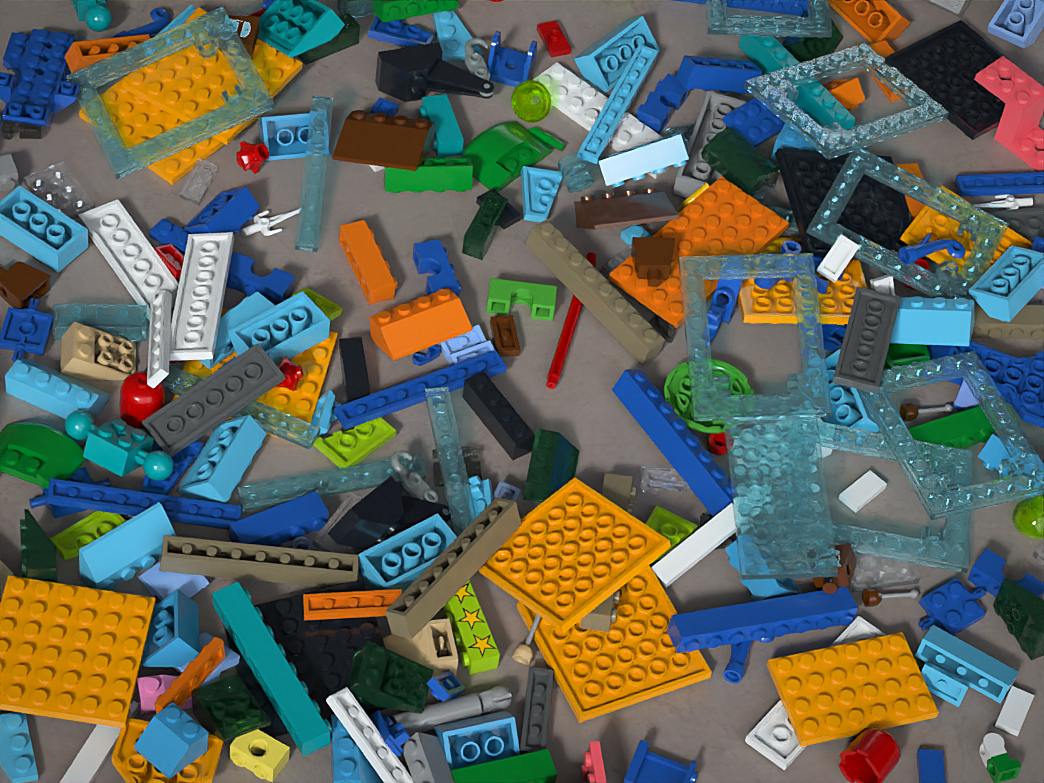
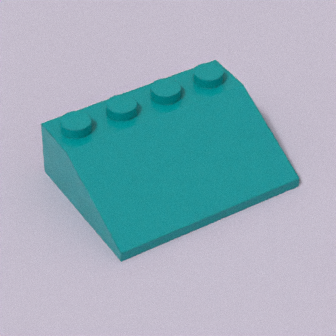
[258,0,345,58]

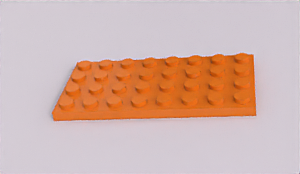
[608,176,789,328]

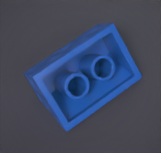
[182,186,260,235]

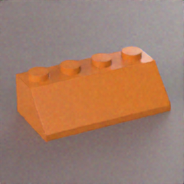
[824,0,911,44]
[369,288,472,361]

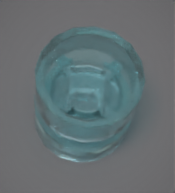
[558,153,594,193]

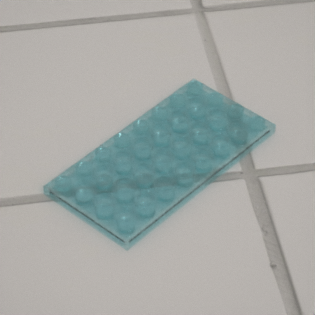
[723,415,838,580]

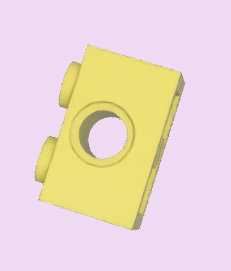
[230,723,290,783]

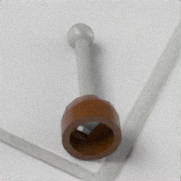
[899,403,953,422]
[862,588,919,607]

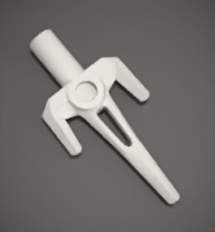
[974,194,1033,210]
[241,209,301,237]

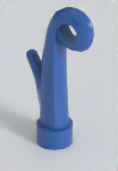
[114,8,170,40]
[898,233,965,265]
[723,637,775,684]

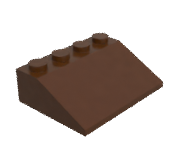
[332,110,435,171]
[574,188,679,230]

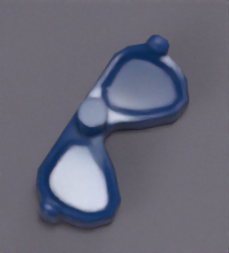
[412,345,441,366]

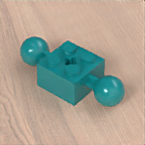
[71,0,112,32]
[65,410,174,481]

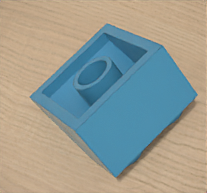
[134,702,209,779]

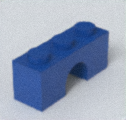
[636,73,689,134]
[412,239,461,296]
[226,252,295,306]
[967,548,1044,617]

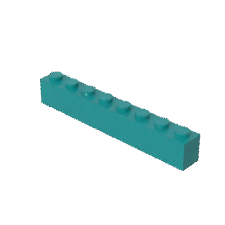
[738,22,856,143]
[211,582,332,757]

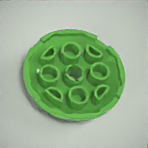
[664,358,755,434]

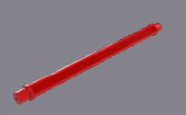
[546,252,597,389]

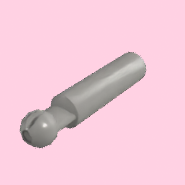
[391,685,513,736]

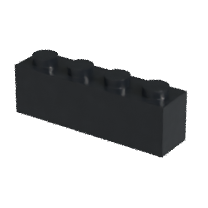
[462,371,535,460]

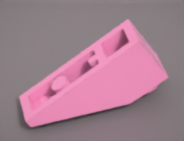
[137,675,216,716]

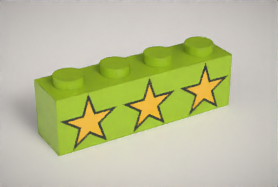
[443,580,500,675]

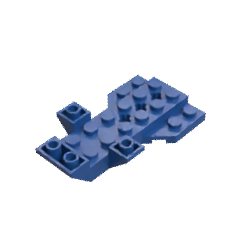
[0,29,89,128]
[916,341,1044,428]

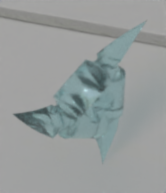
[661,121,697,144]

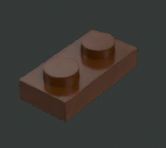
[490,315,520,357]

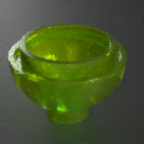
[511,80,553,123]
[1012,496,1044,539]

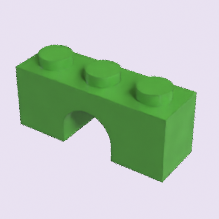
[486,278,557,321]

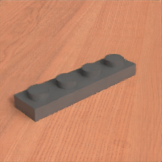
[520,667,554,755]

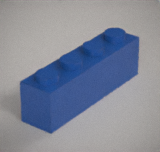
[676,55,762,94]
[229,491,329,547]

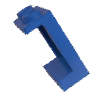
[623,740,699,783]

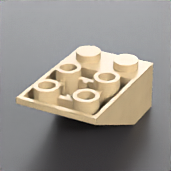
[60,321,136,380]
[382,618,459,683]

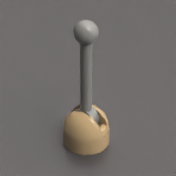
[512,613,541,665]

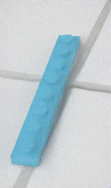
[577,44,659,164]

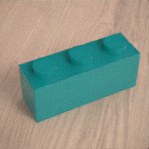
[418,94,464,158]

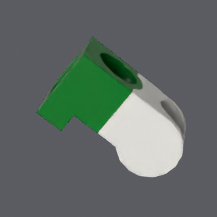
[979,733,1022,783]

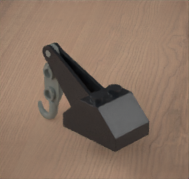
[375,38,494,102]
[327,450,453,550]

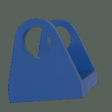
[487,31,537,90]

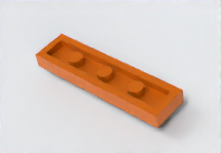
[303,589,402,620]
[154,637,226,714]

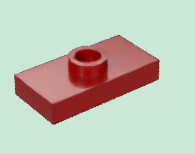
[536,21,571,58]
[153,244,184,279]

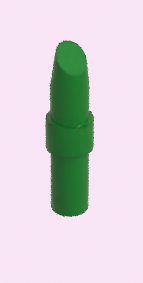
[529,127,566,151]

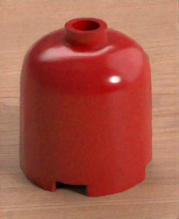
[119,371,166,429]
[839,728,901,783]

